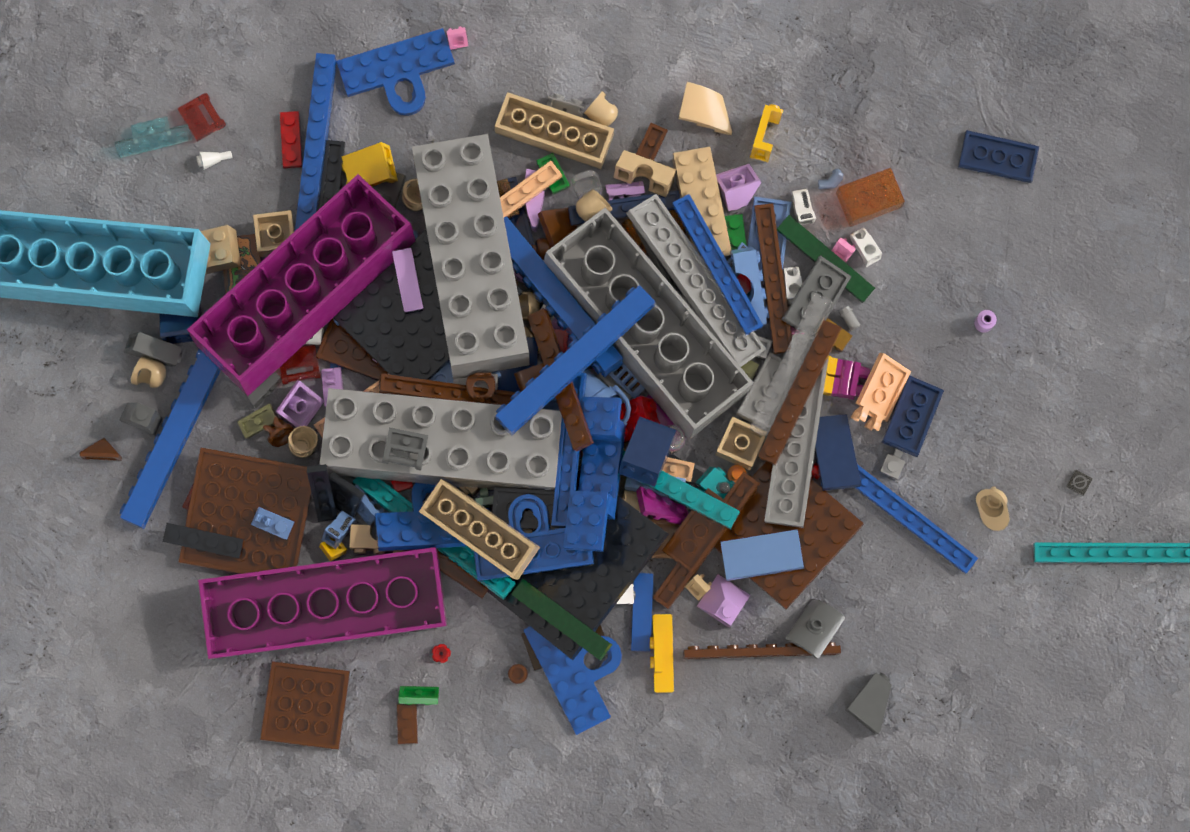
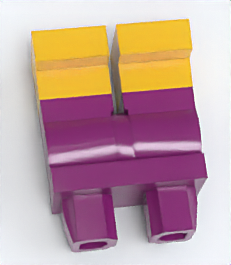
[823,356,871,400]

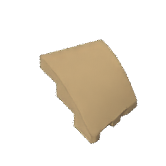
[679,82,732,135]

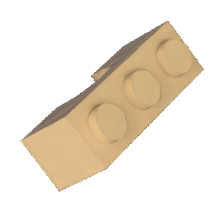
[614,150,676,197]
[350,524,409,555]

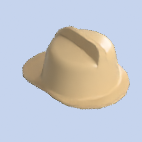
[976,487,1010,531]

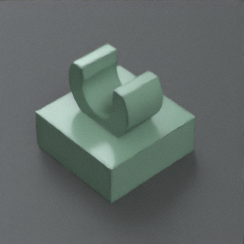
[475,488,493,508]

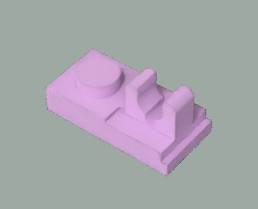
[605,181,645,200]
[321,367,343,407]

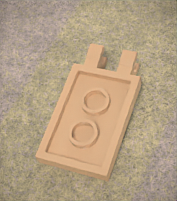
[851,353,911,431]

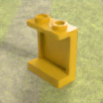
[750,104,783,162]
[342,142,398,187]

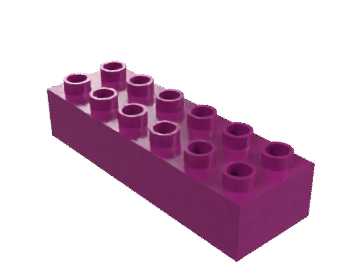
[187,174,416,396]
[198,547,447,659]

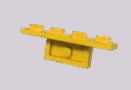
[650,614,674,693]

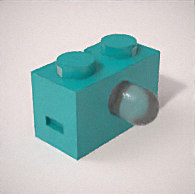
[695,467,735,499]

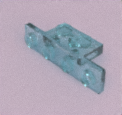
[115,116,192,158]

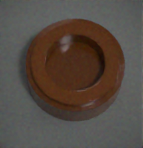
[508,664,528,684]

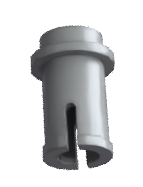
[839,306,861,331]

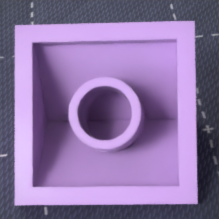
[276,380,324,428]

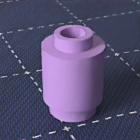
[974,310,997,333]

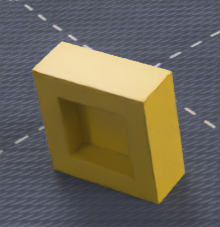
[319,537,347,561]

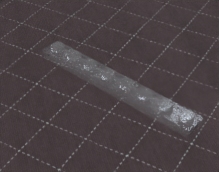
[750,293,832,437]

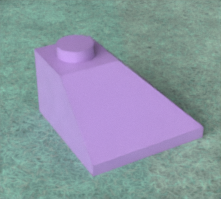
[716,164,761,211]
[697,574,750,627]

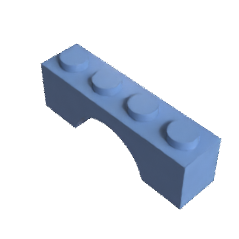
[730,246,769,324]

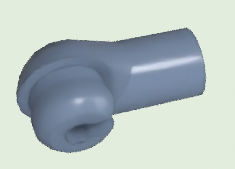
[818,169,843,189]

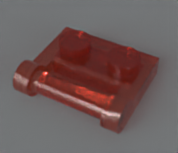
[178,93,226,142]
[280,345,321,385]

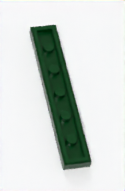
[777,215,875,303]
[511,579,612,661]

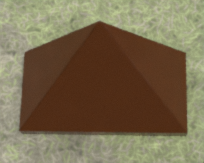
[80,438,122,461]

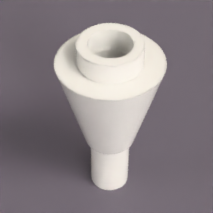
[196,151,232,170]

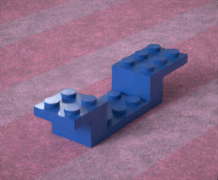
[563,397,626,552]

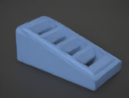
[609,363,645,399]

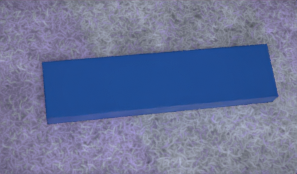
[631,573,653,652]

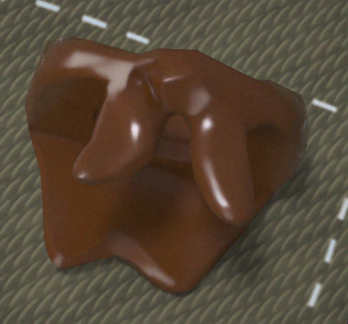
[466,372,495,403]
[263,417,294,447]

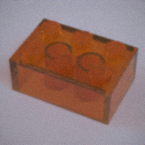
[836,168,905,227]

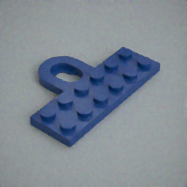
[336,28,455,116]
[375,483,492,551]
[474,494,594,581]
[523,626,622,735]

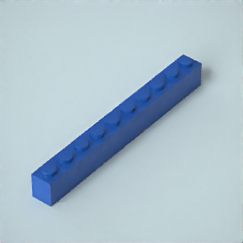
[295,53,337,231]
[504,216,623,377]
[496,285,656,436]
[120,349,221,529]

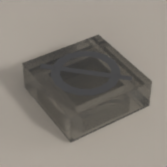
[1066,470,1093,496]

